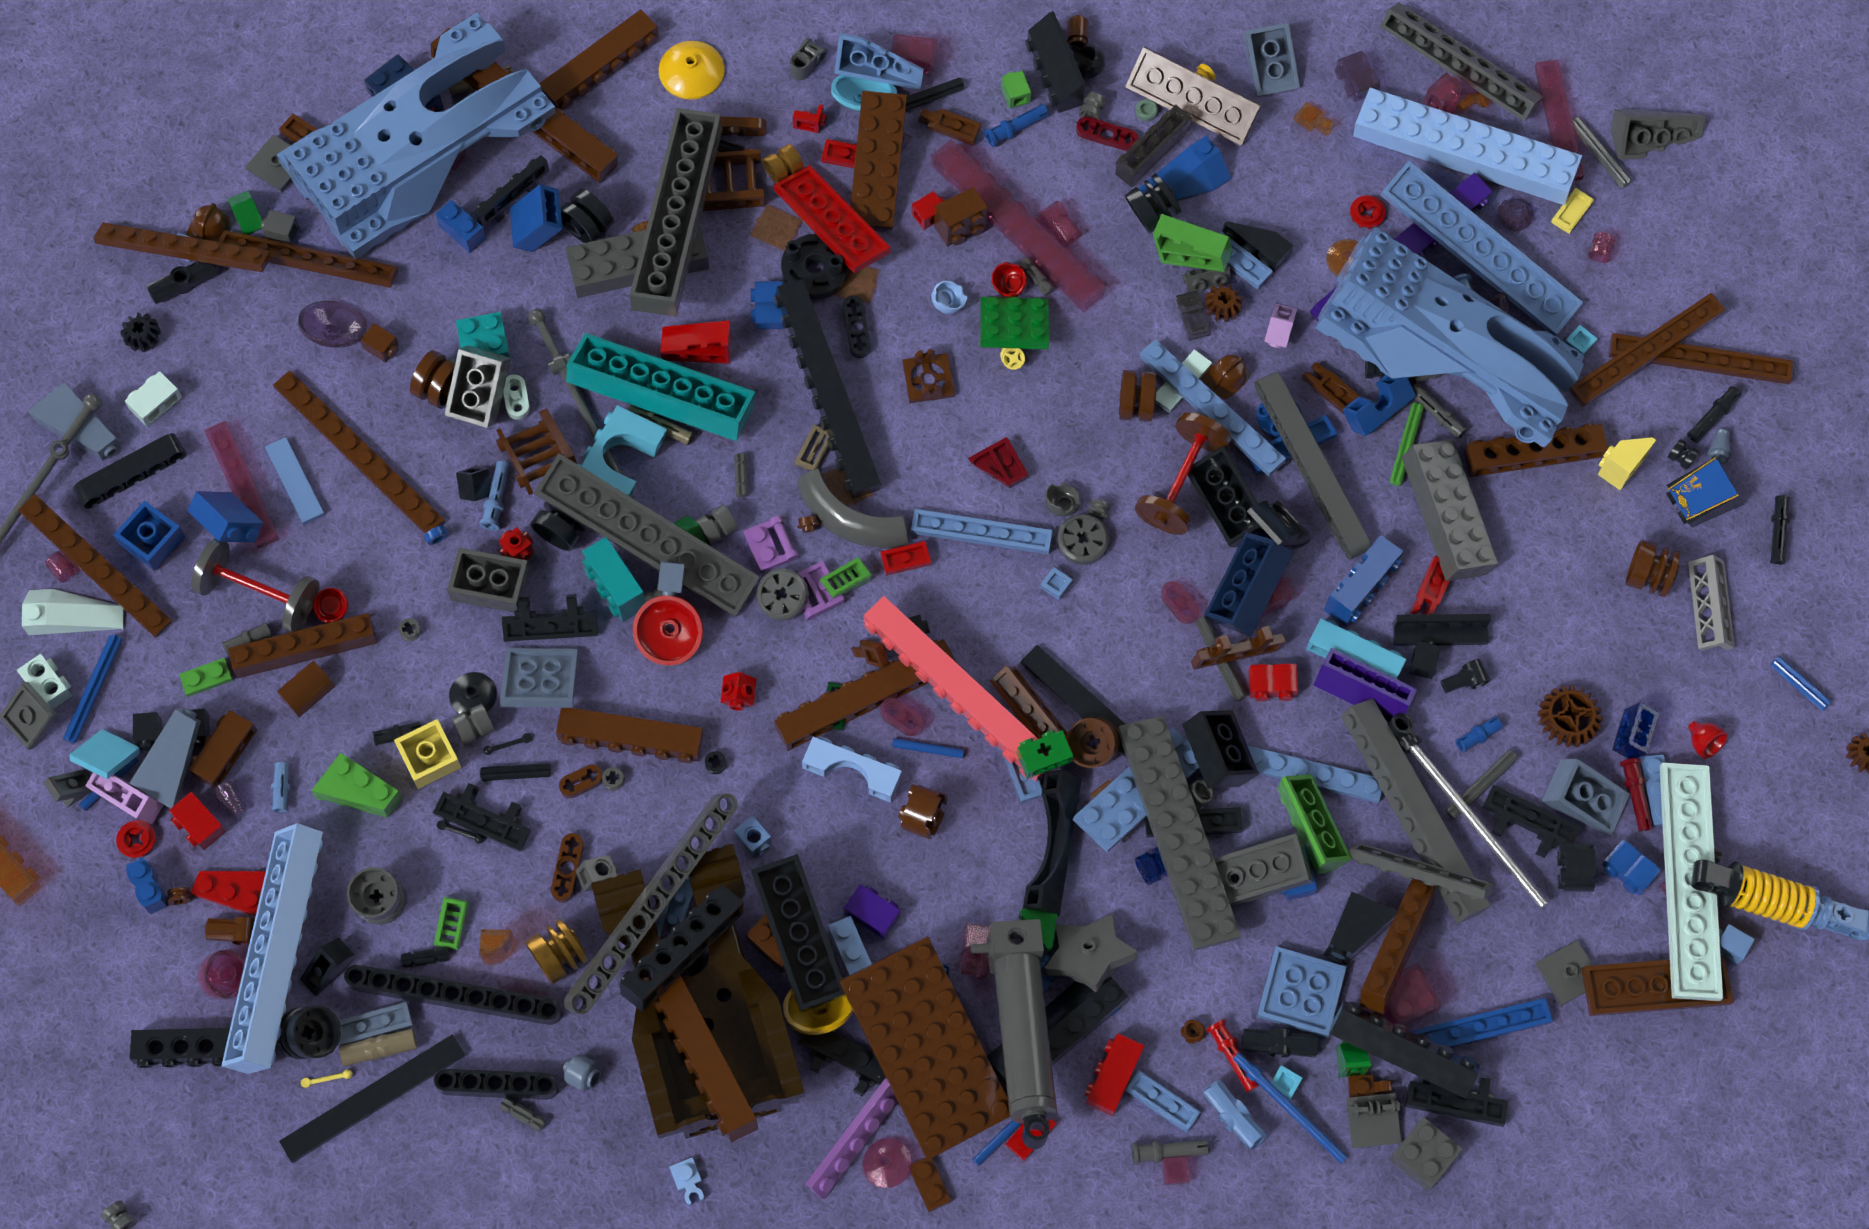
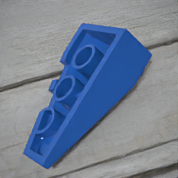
[1139,135,1231,199]

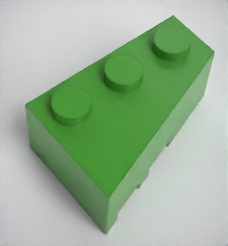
[1153,214,1232,272]
[311,753,402,818]

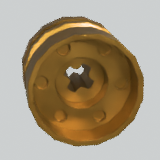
[525,918,588,984]

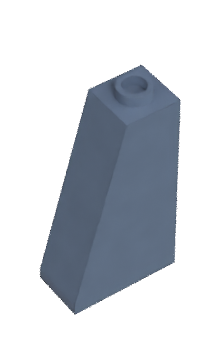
[28,382,121,461]
[129,707,201,809]

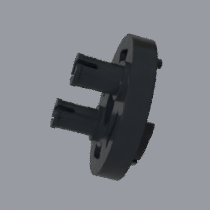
[781,234,849,300]

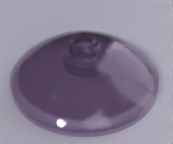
[298,301,368,348]

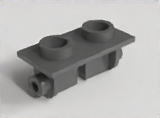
[1182,266,1230,294]

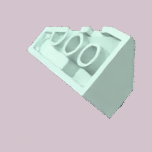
[22,589,124,635]

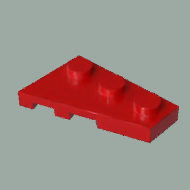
[190,871,266,917]

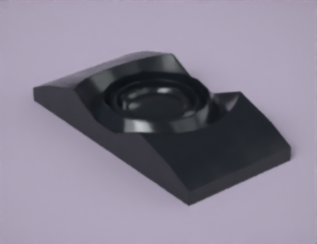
[1247,500,1311,545]

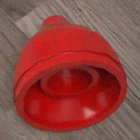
[1688,721,1728,759]

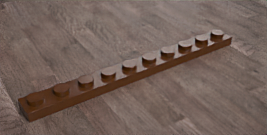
[273,370,445,534]

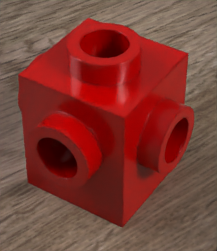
[499,527,534,561]
[720,672,757,711]

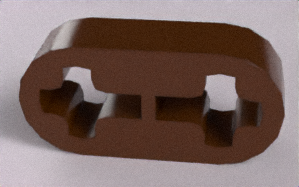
[559,765,603,798]

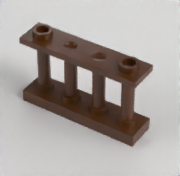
[703,148,765,211]
[496,408,578,495]

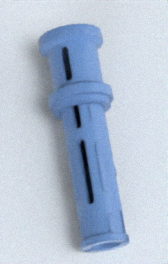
[479,461,511,531]

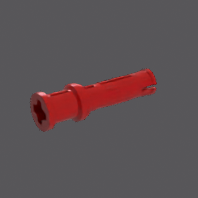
[1206,1019,1259,1092]

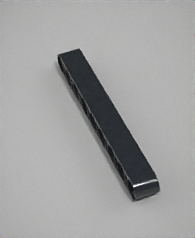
[344,965,561,1025]

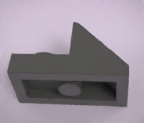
[44,769,92,808]

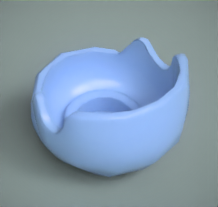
[931,281,968,314]

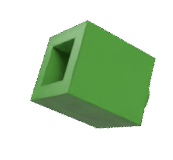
[1001,71,1031,109]

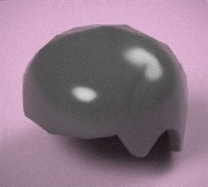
[1045,483,1080,517]

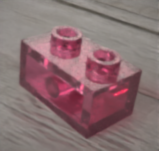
[1423,72,1463,114]

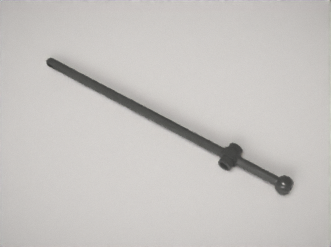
[528,309,635,500]
[0,394,102,544]

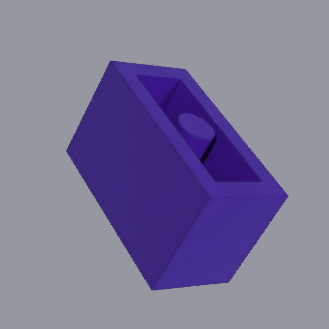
[844,884,900,939]

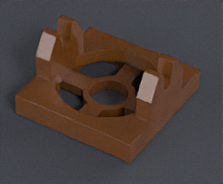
[902,349,955,403]

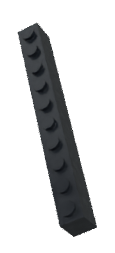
[773,279,881,499]

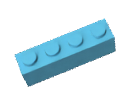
[1306,618,1406,679]

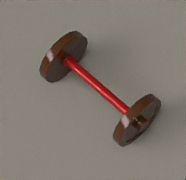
[1135,413,1232,535]

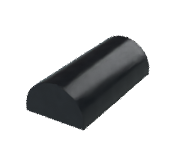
[1188,445,1265,548]

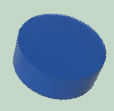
[424,525,449,545]

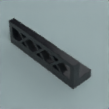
[1392,614,1491,646]

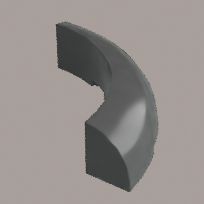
[796,469,908,549]

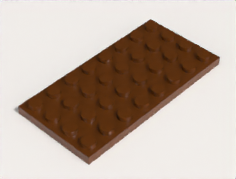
[839,936,1010,1159]

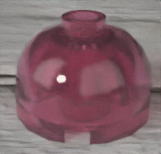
[198,950,245,999]

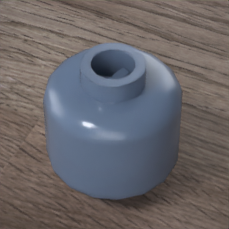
[563,1054,601,1091]

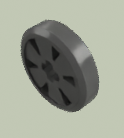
[1057,514,1109,565]
[757,568,809,621]

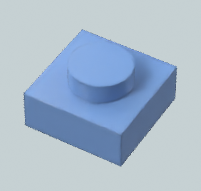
[1040,567,1073,600]

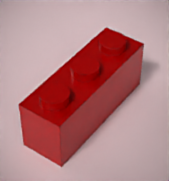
[1084,1033,1145,1117]

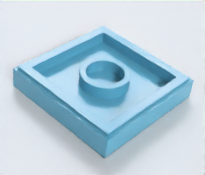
[69,729,140,779]

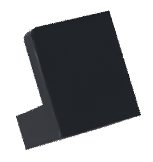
[456,467,491,501]

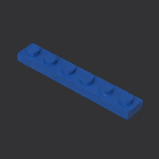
[1410,998,1553,1048]

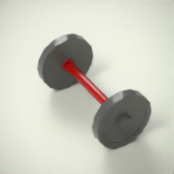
[191,538,320,632]

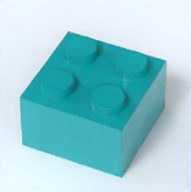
[456,312,511,363]

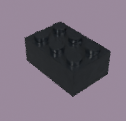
[1182,710,1259,789]

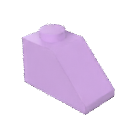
[1264,303,1297,348]

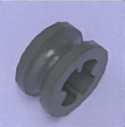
[1088,499,1110,519]
[398,618,421,641]
[602,767,624,791]

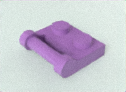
[743,515,799,573]
[798,561,844,621]

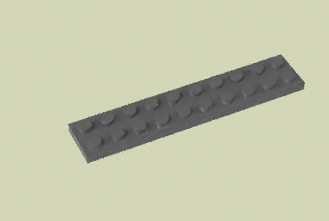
[534,453,759,617]
[1117,715,1241,951]

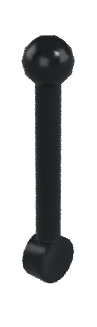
[483,733,532,755]
[437,820,484,844]

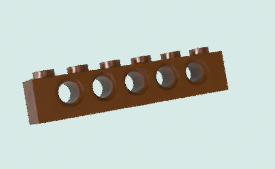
[1464,423,1608,477]

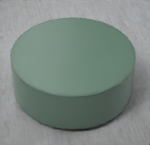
[1135,99,1158,122]

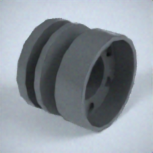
[347,867,406,925]

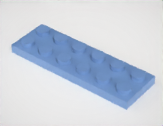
[1073,727,1200,853]

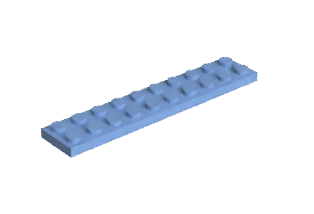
[1380,161,1583,336]

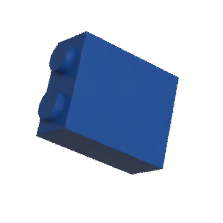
[510,184,562,252]
[187,491,264,543]

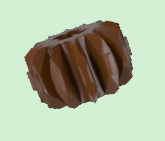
[1204,283,1243,323]
[1846,733,1869,774]

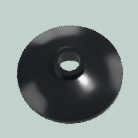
[449,672,497,714]

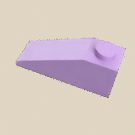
[85,772,164,824]

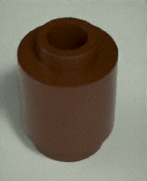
[1067,15,1089,49]

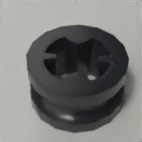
[705,751,726,774]

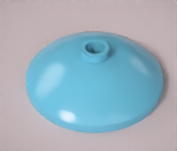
[831,75,897,112]

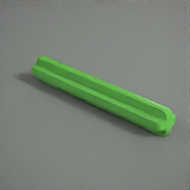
[1390,402,1424,486]

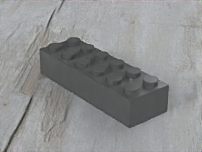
[565,225,709,298]
[1401,439,1498,581]

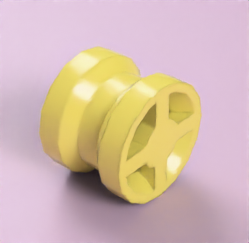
[1000,348,1025,370]

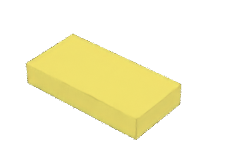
[1551,188,1594,234]

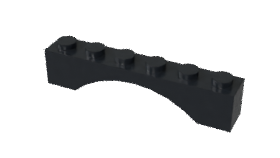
[1023,770,1082,917]

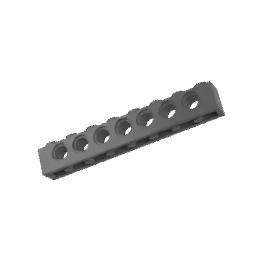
[1380,2,1543,121]

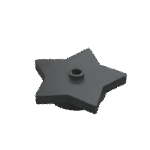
[1045,914,1138,992]

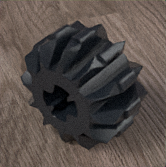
[120,312,161,352]

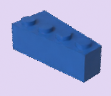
[1324,535,1403,627]

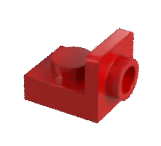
[792,104,827,134]

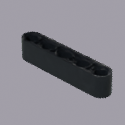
[73,433,186,509]
[434,1069,558,1100]

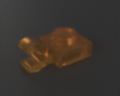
[1293,102,1334,136]

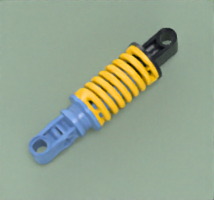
[1691,860,1869,941]

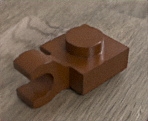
[851,640,889,668]
[1348,1075,1392,1098]

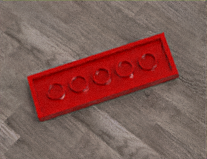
[774,165,891,273]

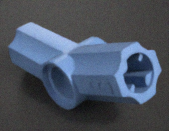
[1202,1079,1267,1150]

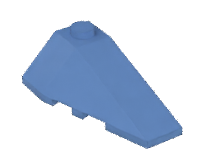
[834,33,924,90]

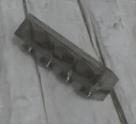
[1115,104,1192,188]

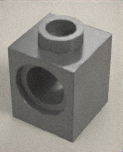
[576,855,617,892]

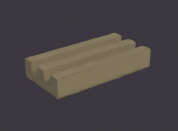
[794,424,829,471]

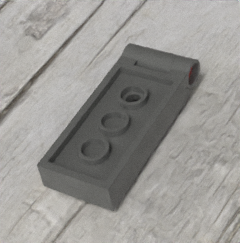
[1214,833,1313,908]

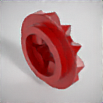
[1349,195,1386,230]
[116,820,156,859]

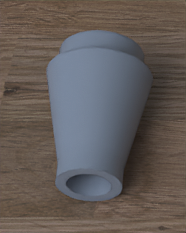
[1708,429,1731,464]

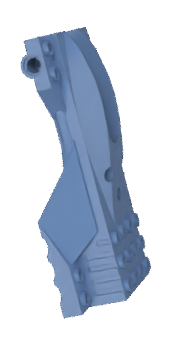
[277,12,556,259]
[1315,227,1584,448]

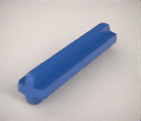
[1770,656,1831,711]

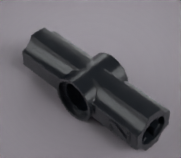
[146,261,217,304]
[1242,1028,1318,1058]

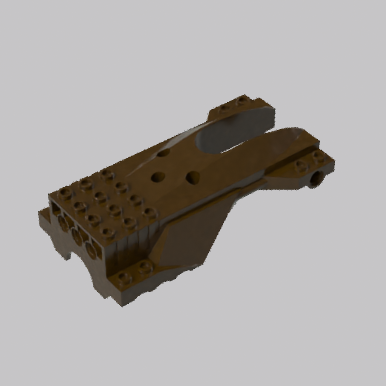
[591,843,805,1139]

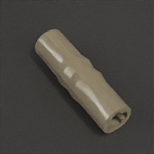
[339,1028,417,1066]

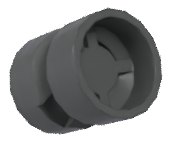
[695,504,738,546]
[451,703,495,745]

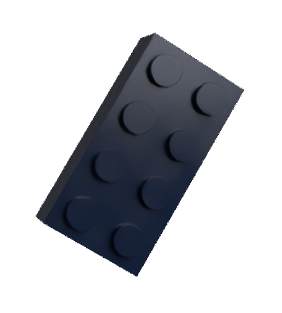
[1204,532,1293,636]

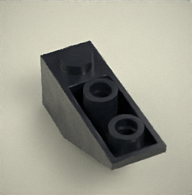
[1223,221,1294,273]

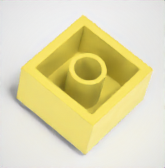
[394,719,461,789]

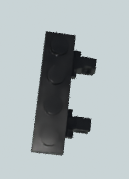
[474,155,549,227]
[502,594,598,642]
[433,783,531,852]
[1482,785,1581,858]
[801,1031,886,1097]
[1405,1077,1508,1127]

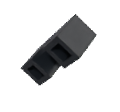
[133,709,210,751]

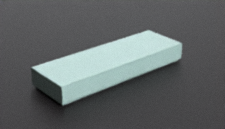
[1156,350,1212,413]

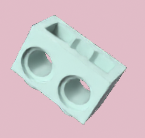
[17,654,72,709]

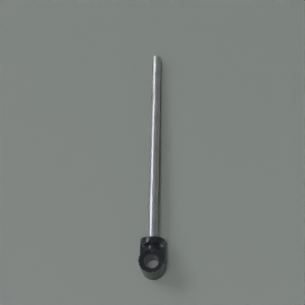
[1388,713,1548,908]

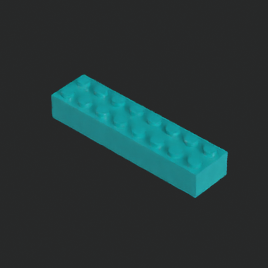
[566,333,755,441]

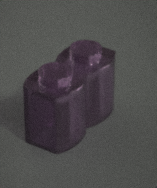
[1335,50,1381,102]

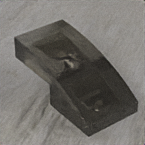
[1176,291,1211,341]

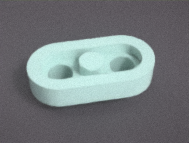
[503,375,530,420]

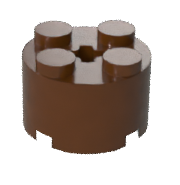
[898,784,948,840]

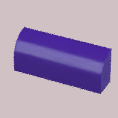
[1313,648,1417,722]

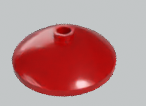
[633,595,703,666]

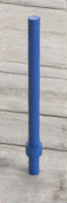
[1232,1052,1347,1164]

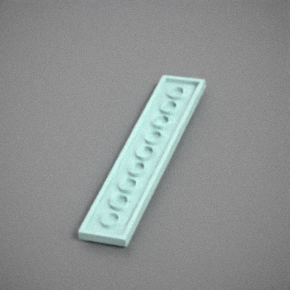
[1660,763,1723,1001]

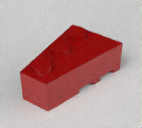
[660,320,732,364]

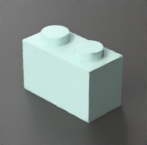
[125,371,182,427]

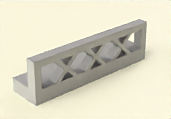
[1688,555,1735,650]

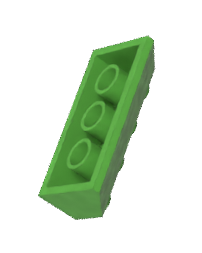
[1277,774,1352,874]

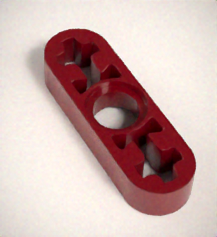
[1076,117,1139,151]

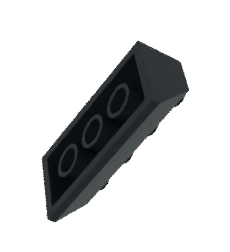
[1025,11,1085,113]

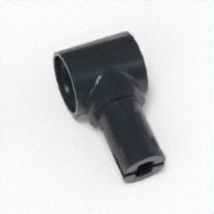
[1440,659,1491,694]

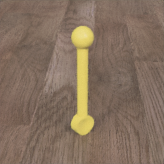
[301,1069,353,1088]

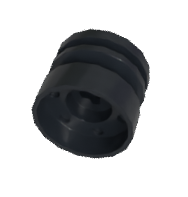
[1124,173,1182,234]
[530,501,587,551]
[276,1006,341,1059]

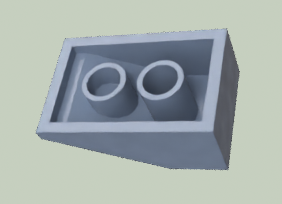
[1242,22,1300,96]
[1542,759,1630,836]

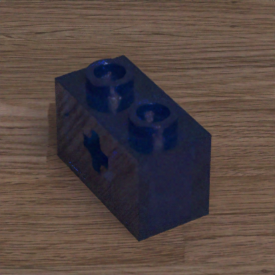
[1612,702,1659,759]

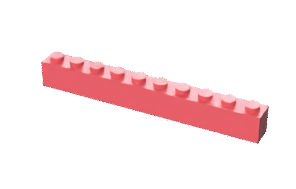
[863,596,1048,782]

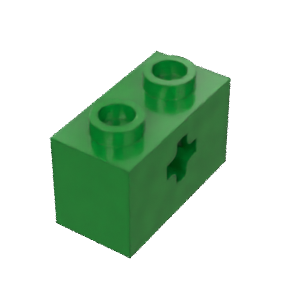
[1016,730,1073,779]

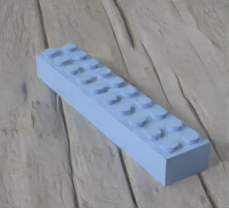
[1353,88,1582,205]
[222,823,323,1074]

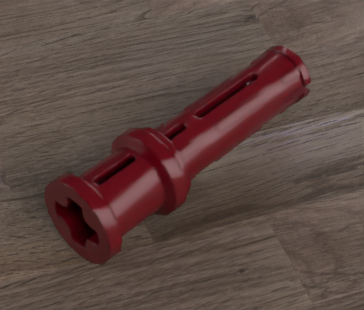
[1620,758,1654,832]

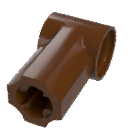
[205,917,255,946]

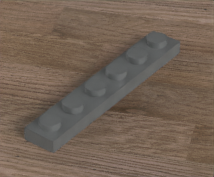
[1349,842,1494,900]

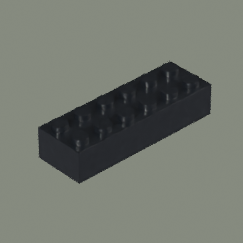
[751,854,846,1013]

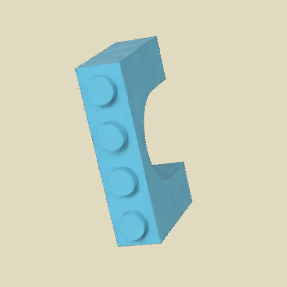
[578,405,667,497]

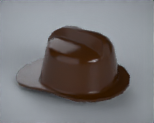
[186,203,230,242]
[1202,355,1250,400]

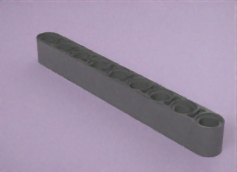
[1254,372,1371,560]

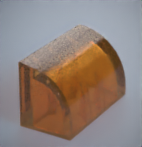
[479,929,516,965]

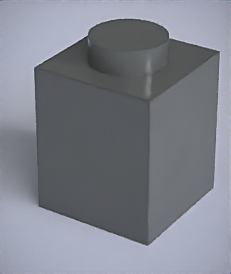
[261,210,299,244]

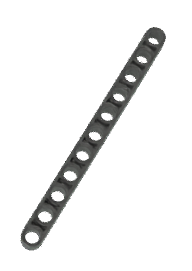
[564,793,738,1014]

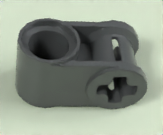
[790,37,827,80]

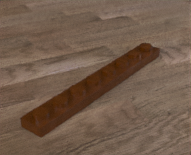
[94,222,271,273]
[218,230,398,288]
[1569,293,1726,407]
[1609,333,1793,385]
[18,494,172,638]

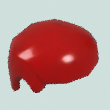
[991,262,1027,298]
[313,587,349,623]

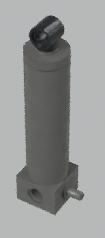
[971,919,1058,1149]

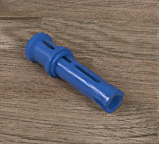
[984,104,1049,148]

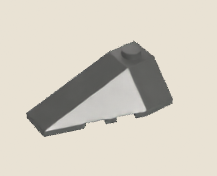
[1611,109,1705,159]

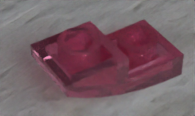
[961,923,990,978]

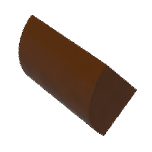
[277,660,335,718]

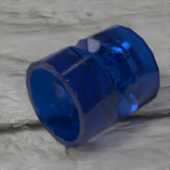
[1134,847,1167,886]

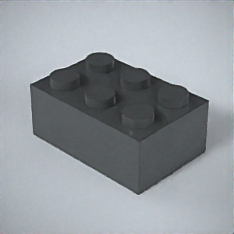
[444,345,511,428]
[447,548,530,613]

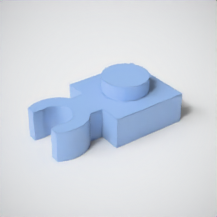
[669,1157,704,1206]

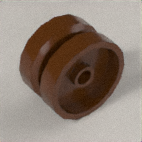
[410,350,456,409]
[1119,370,1156,422]

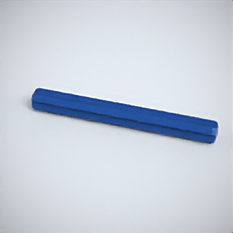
[63,634,122,744]

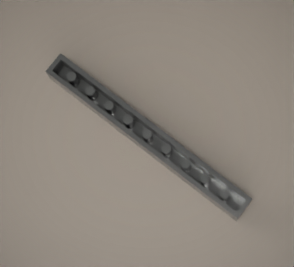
[1341,698,1491,924]

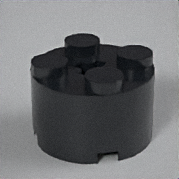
[1557,843,1596,892]

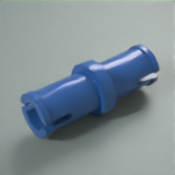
[1455,716,1503,753]

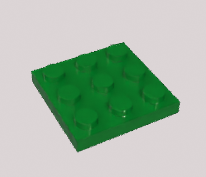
[980,297,1049,349]

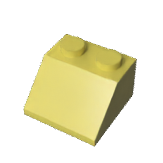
[1598,437,1656,490]

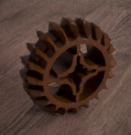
[1537,685,1603,748]

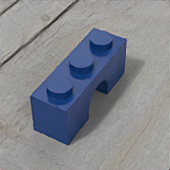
[1342,375,1416,436]

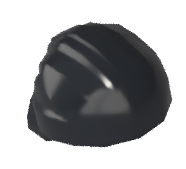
[1071,44,1106,78]

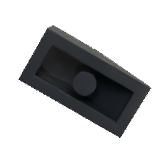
[300,938,355,996]

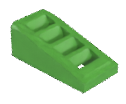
[820,557,872,599]
[434,897,469,950]

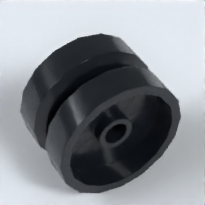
[560,188,614,243]

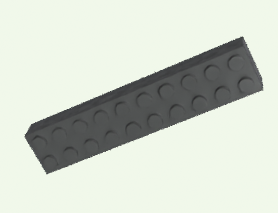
[630,108,722,317]

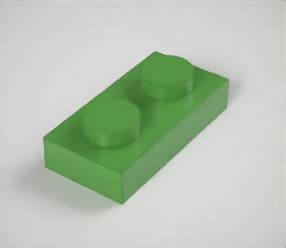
[179,658,233,697]

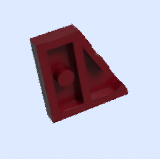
[968,437,1029,488]

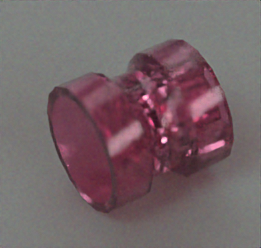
[1588,232,1616,263]

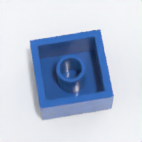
[113,500,186,571]

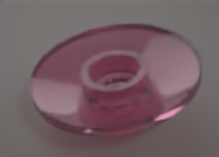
[862,1138,912,1188]

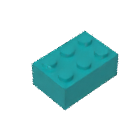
[581,537,645,622]

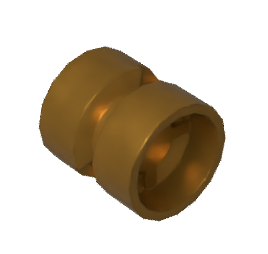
[762,143,804,183]

